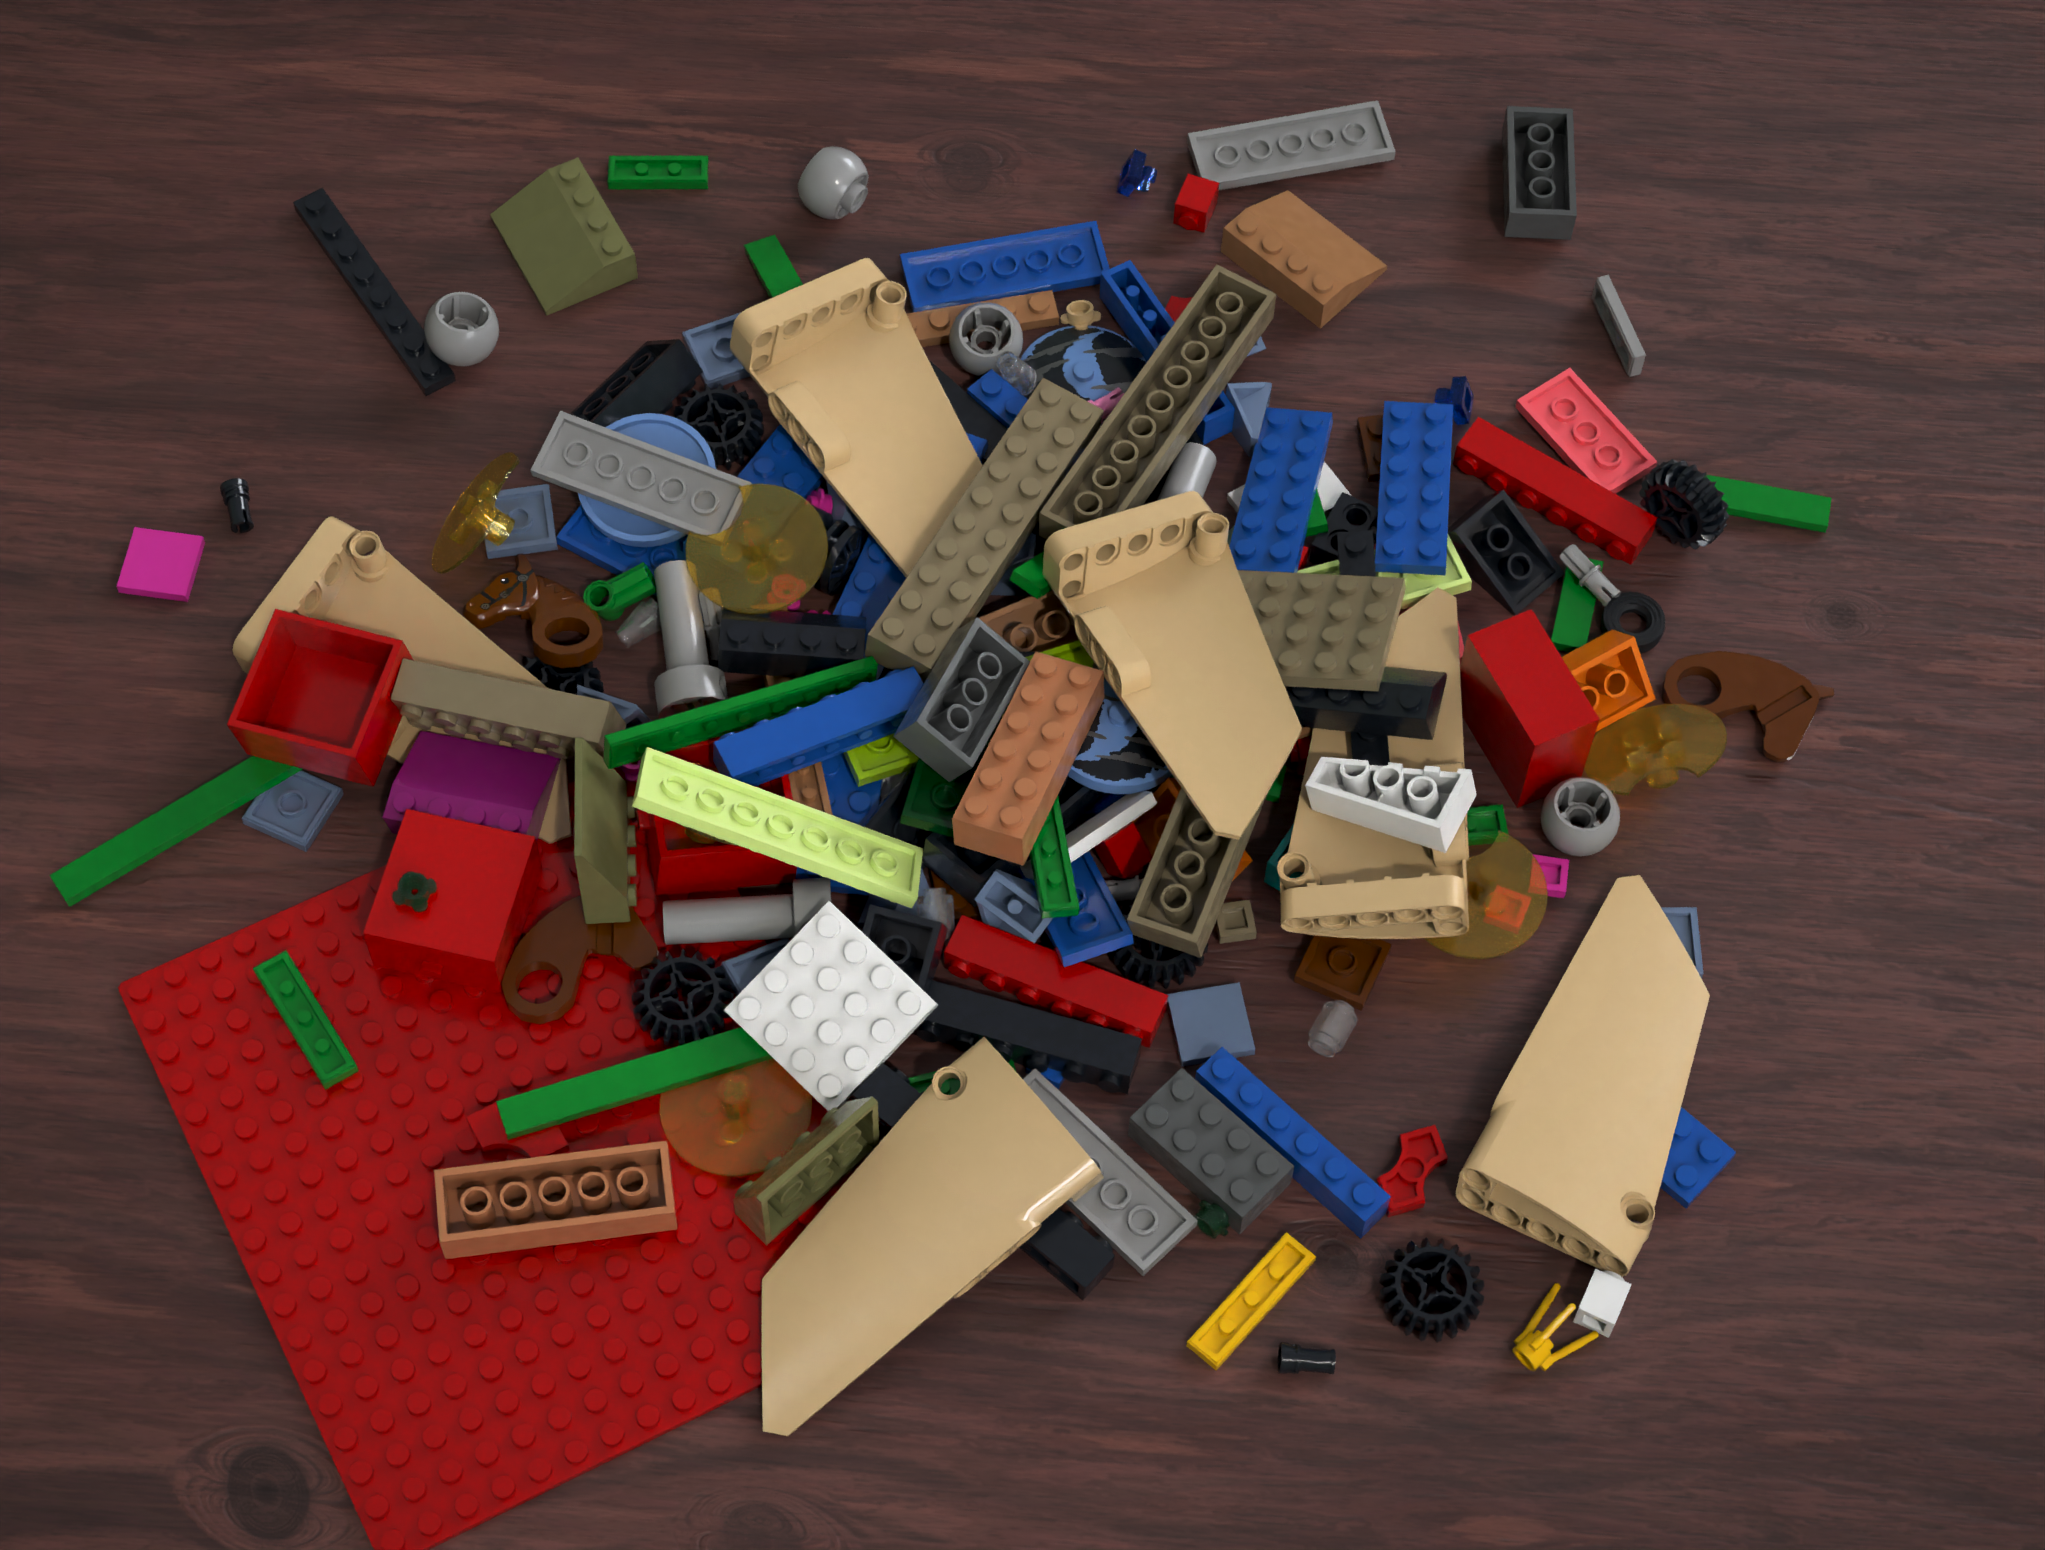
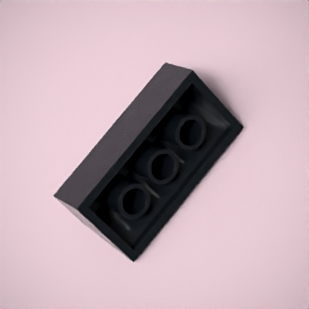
[570,339,703,427]
[718,607,866,678]
[1286,667,1447,740]

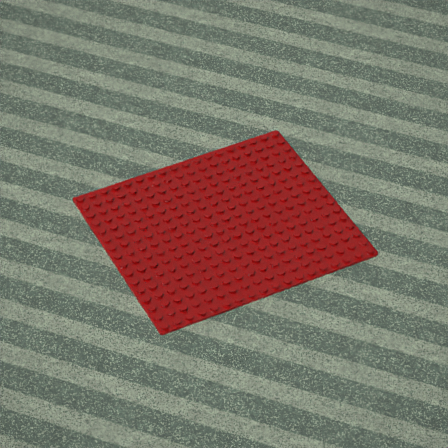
[118,761,860,1550]

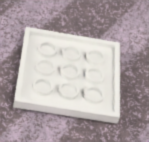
[724,901,938,1111]

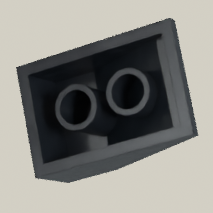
[1448,489,1565,616]
[862,904,948,1033]

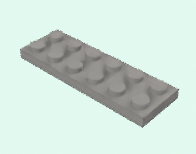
[1187,100,1396,190]
[530,411,753,548]
[1023,1068,1198,1276]

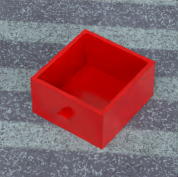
[227,609,414,787]
[1460,609,1600,808]
[636,737,797,895]
[363,809,542,994]

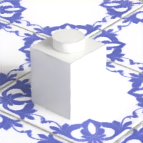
[1573,1269,1632,1338]

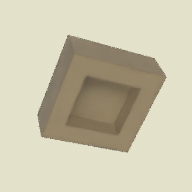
[1215,900,1257,944]

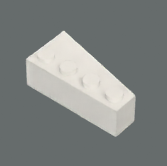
[1305,756,1477,853]

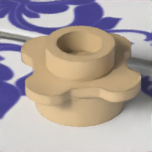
[1060,300,1101,330]

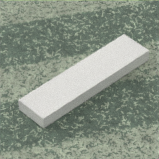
[1020,791,1157,880]

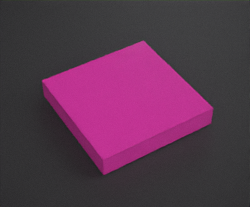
[117,527,205,602]

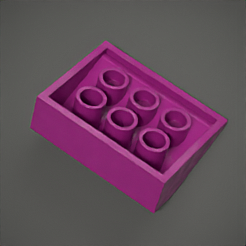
[382,731,561,842]

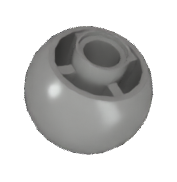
[798,146,869,220]
[424,292,499,367]
[949,302,1023,376]
[1540,777,1620,857]

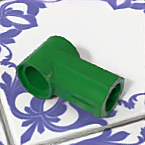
[583,562,657,621]

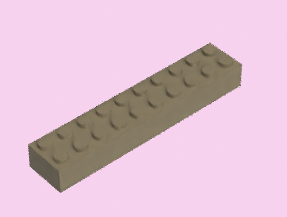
[1038,264,1276,540]
[864,378,1104,683]

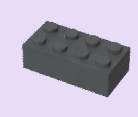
[1502,106,1577,240]
[893,617,1030,782]
[1128,1068,1294,1235]

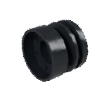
[776,504,865,596]

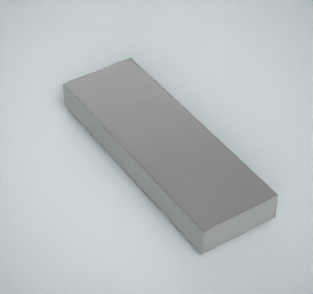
[1592,275,1646,377]

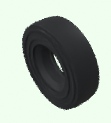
[1601,592,1665,653]

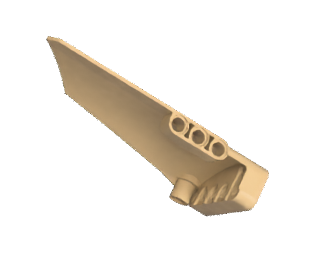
[730,258,983,578]
[1043,491,1302,840]
[233,516,572,844]
[1277,587,1469,939]
[1455,875,1710,1277]
[762,1037,1104,1437]

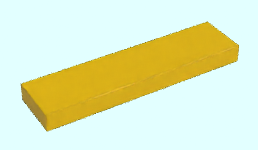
[1186,1232,1316,1370]

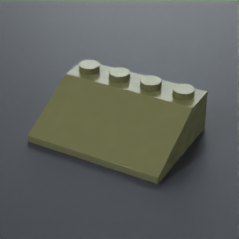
[490,157,638,316]
[574,738,637,924]
[734,1096,880,1245]

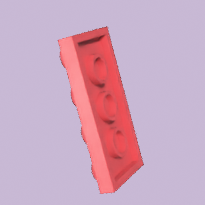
[1515,368,1657,494]

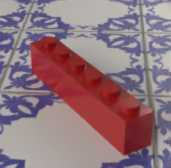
[1453,417,1657,565]
[944,915,1168,1048]

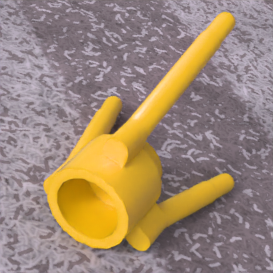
[1512,1283,1599,1371]

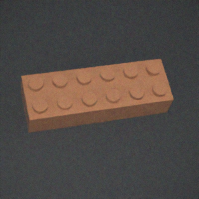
[952,651,1105,866]
[434,1141,678,1259]

